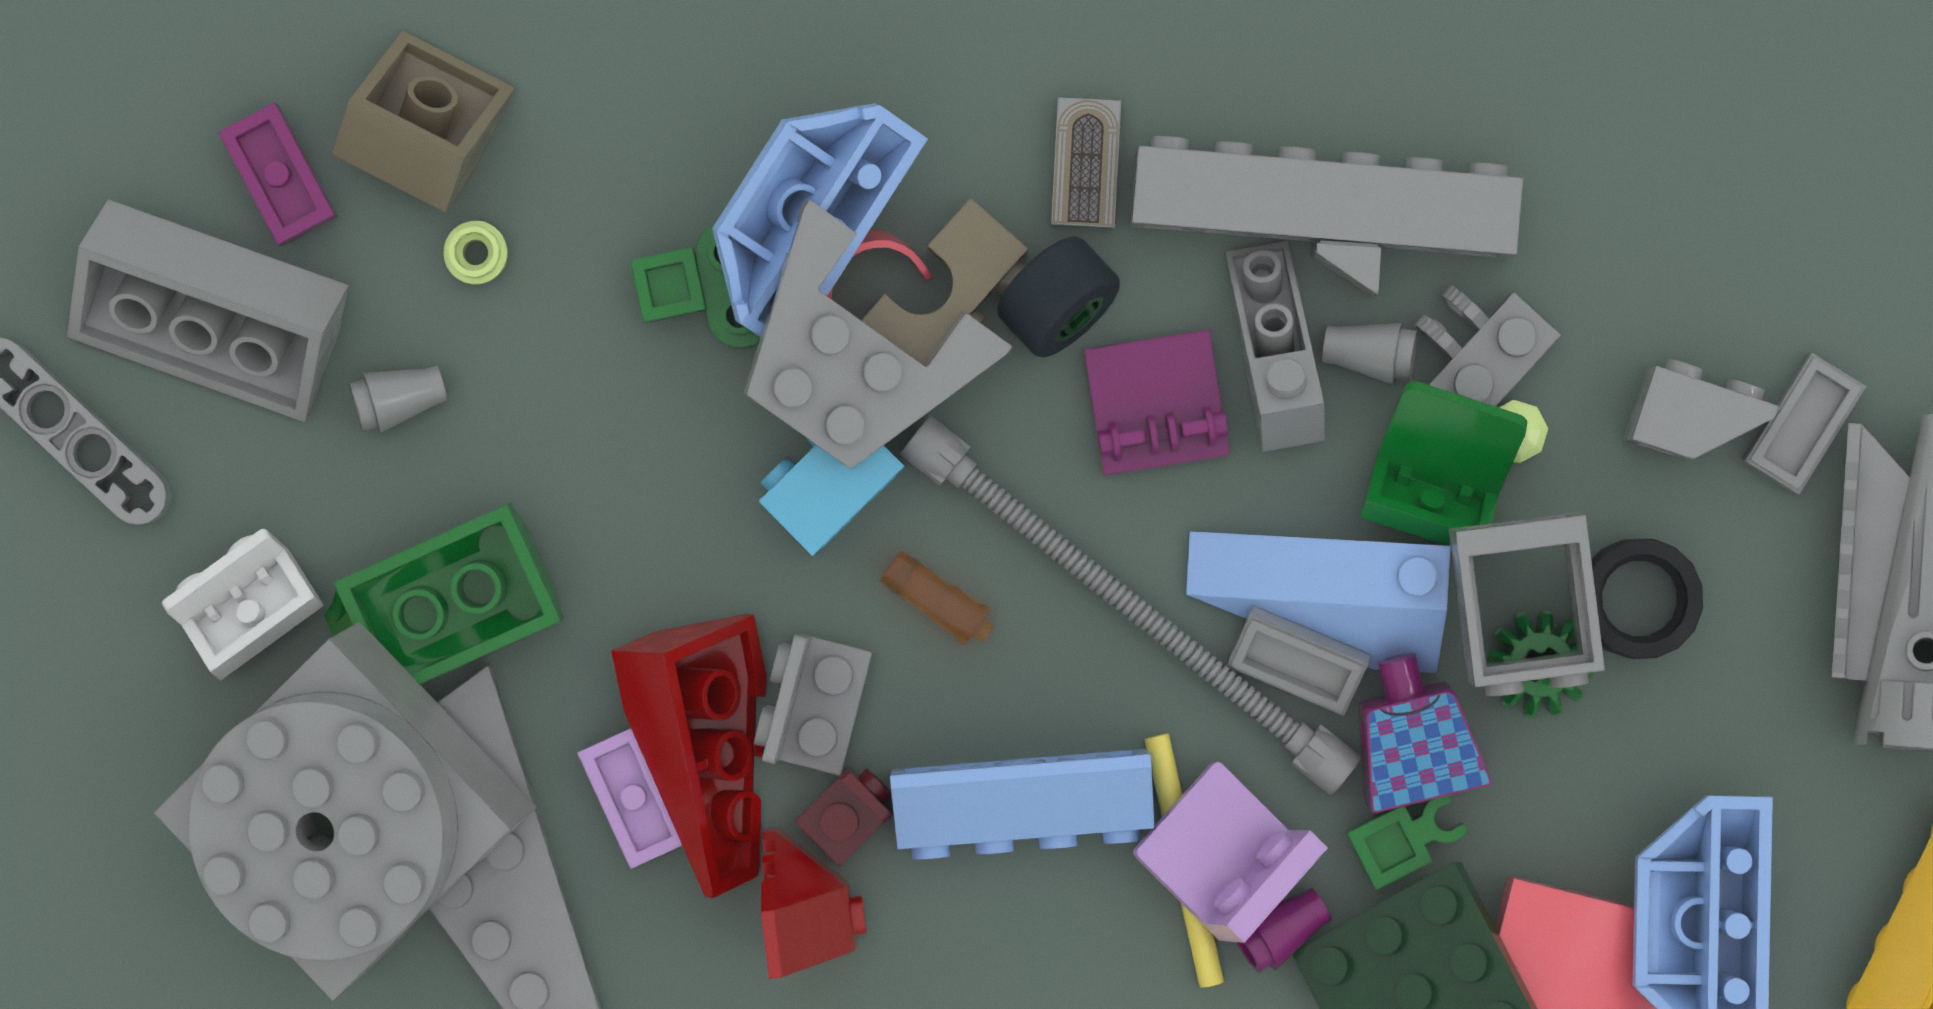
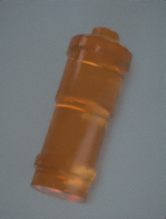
[880,550,994,646]

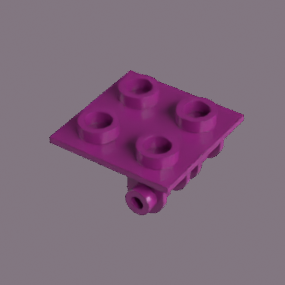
[1084,330,1230,475]

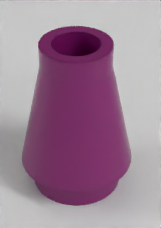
[1236,888,1331,973]

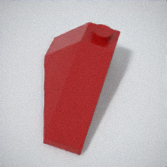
[611,614,766,898]
[761,827,867,979]

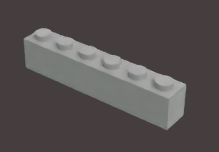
[1130,136,1523,259]

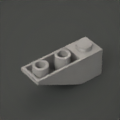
[1225,241,1325,452]

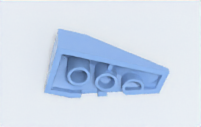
[1186,531,1451,673]

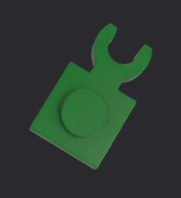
[1345,795,1468,890]

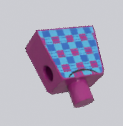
[1359,653,1492,814]

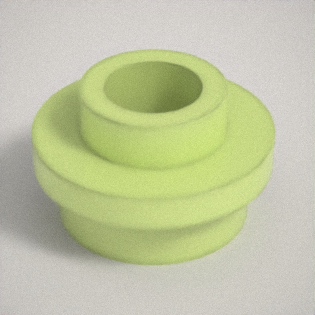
[443,221,508,285]

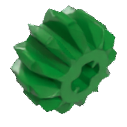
[1484,610,1593,718]

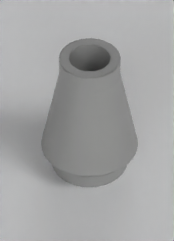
[1322,322,1418,385]
[349,365,448,434]

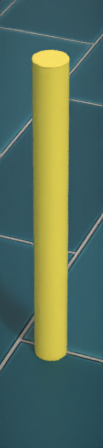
[1144,733,1224,988]

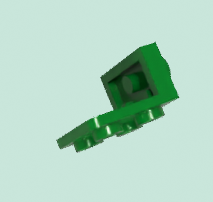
[1359,381,1527,557]

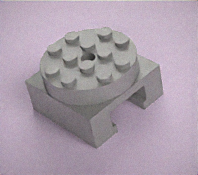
[154,622,537,1001]

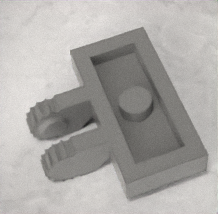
[1415,285,1561,406]

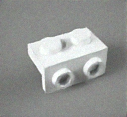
[162,529,324,681]

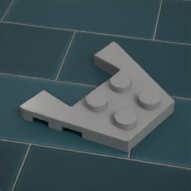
[744,199,1012,469]

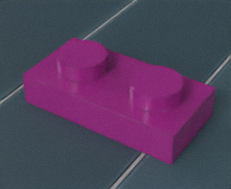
[218,102,338,246]

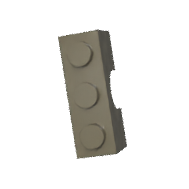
[861,198,1028,365]

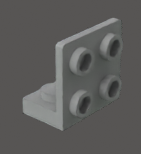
[754,633,873,776]

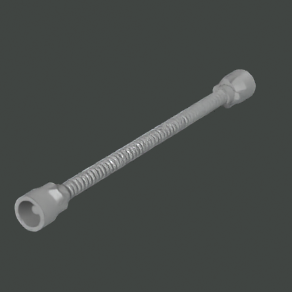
[900,415,1361,796]

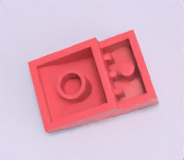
[1495,875,1655,1009]

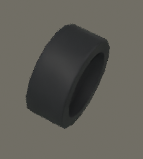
[1591,539,1703,659]

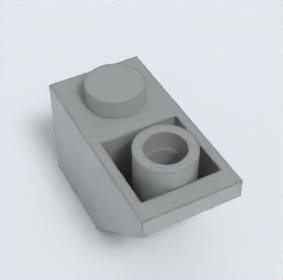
[1623,359,1779,460]

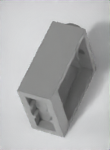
[1448,512,1605,696]

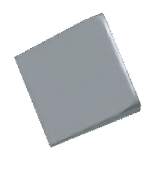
[1312,240,1381,297]

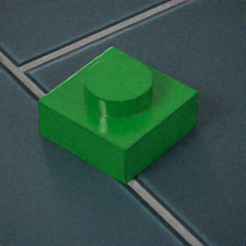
[630,247,706,324]

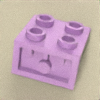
[1133,762,1328,943]

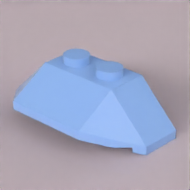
[712,103,928,337]
[1632,795,1773,1009]

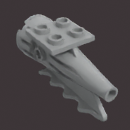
[1832,414,1933,752]

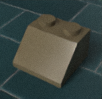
[332,30,515,213]

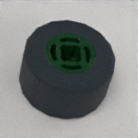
[997,236,1120,358]

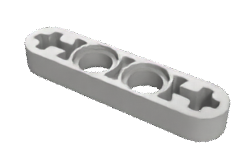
[0,338,172,525]

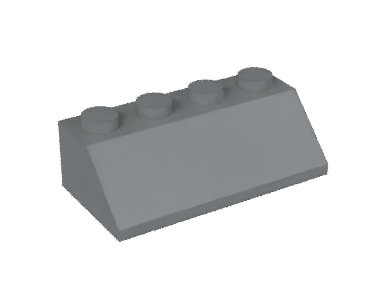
[67,199,349,423]

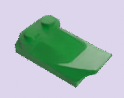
[324,502,564,684]

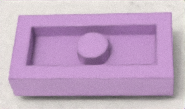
[577,728,682,869]

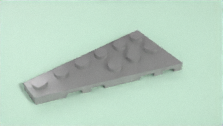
[429,665,602,1009]

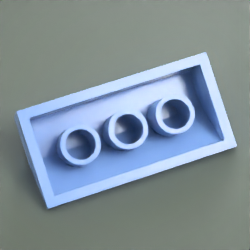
[890,748,1154,860]

